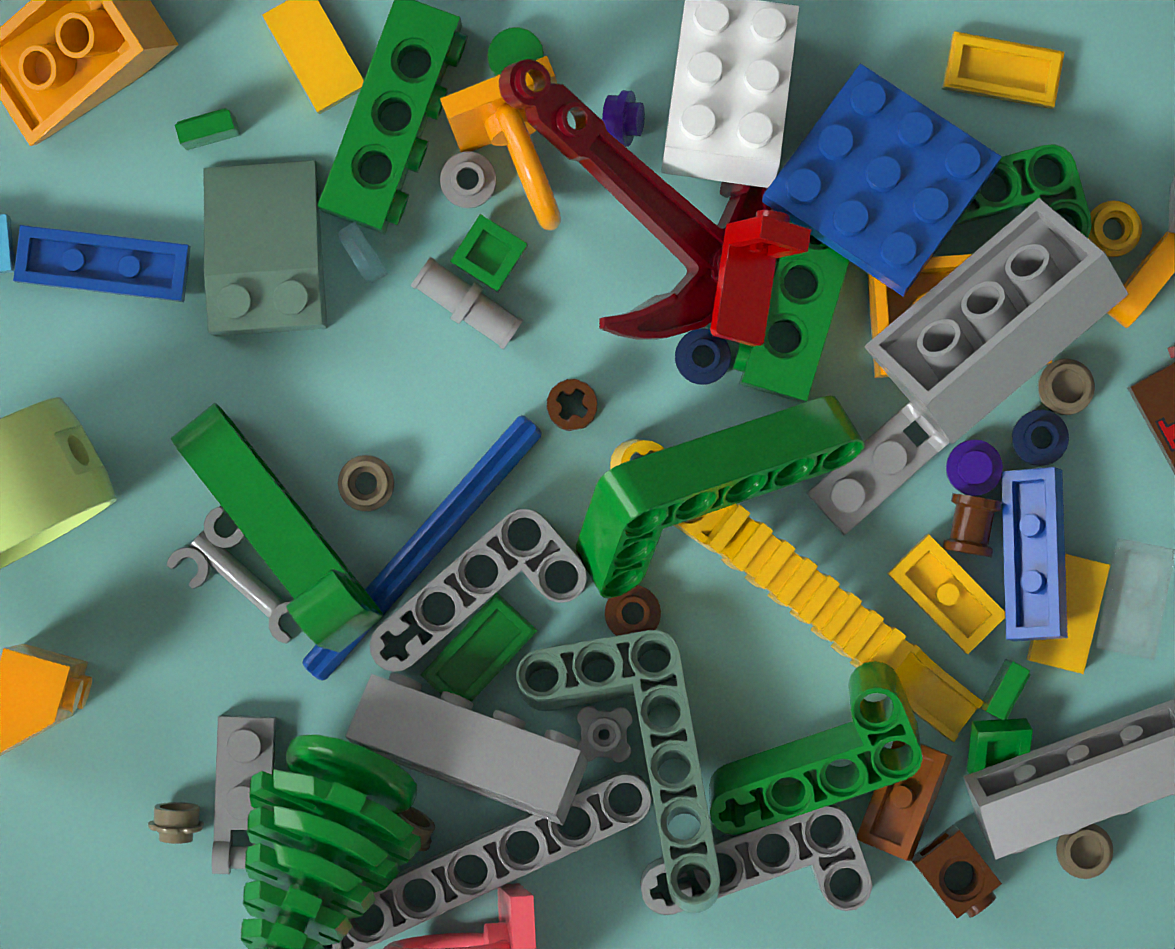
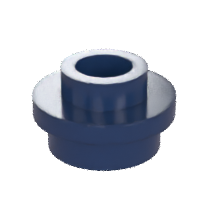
[675,328,731,385]
[1012,410,1069,466]

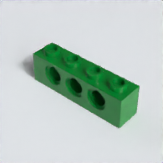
[318,0,468,235]
[733,221,850,403]

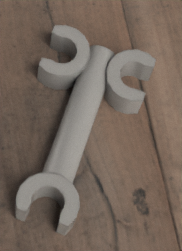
[166,506,292,644]

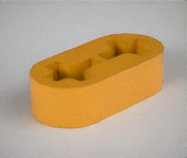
[1107,231,1175,328]

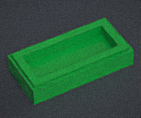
[420,592,538,702]

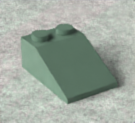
[203,161,327,336]

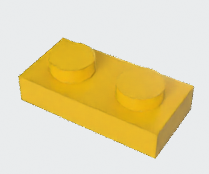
[887,534,1005,654]

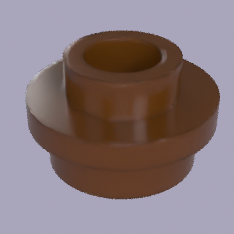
[605,585,661,636]

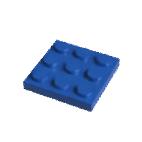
[762,63,1002,297]

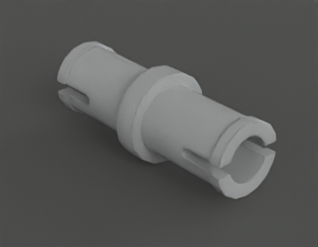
[411,257,523,349]

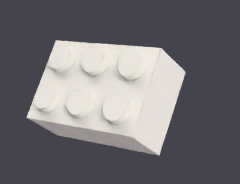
[661,0,799,188]

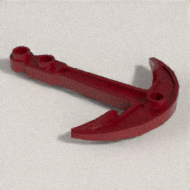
[499,59,771,340]

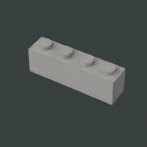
[345,672,588,825]
[963,699,1175,859]

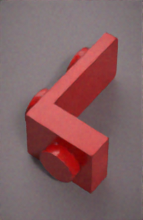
[710,210,811,347]

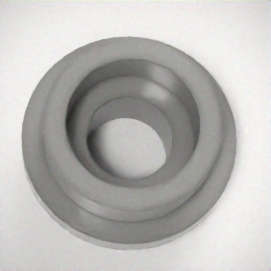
[440,152,496,208]

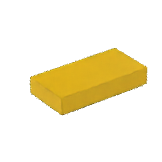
[262,0,364,115]
[942,31,1065,109]
[1026,554,1110,674]

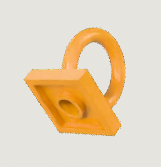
[440,56,561,231]

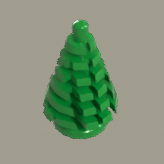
[241,735,421,949]

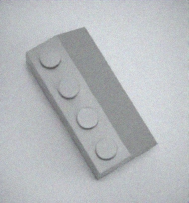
[864,198,1128,444]

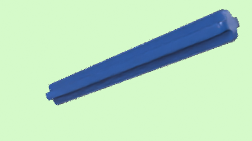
[302,415,542,681]

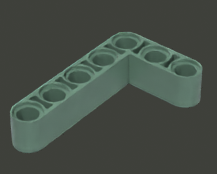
[516,630,720,913]

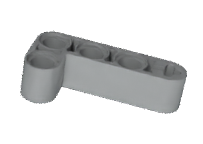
[369,509,587,672]
[640,804,872,915]

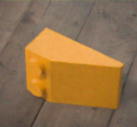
[0,0,179,146]

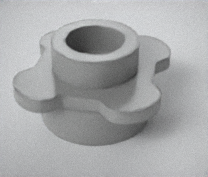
[576,706,632,763]

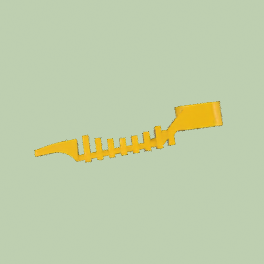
[610,439,984,742]

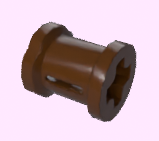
[547,379,597,431]
[942,493,1002,558]

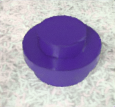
[602,90,645,147]
[946,440,1003,496]

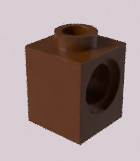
[911,825,1002,919]

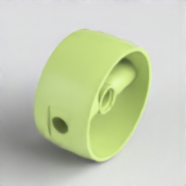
[0,397,117,569]

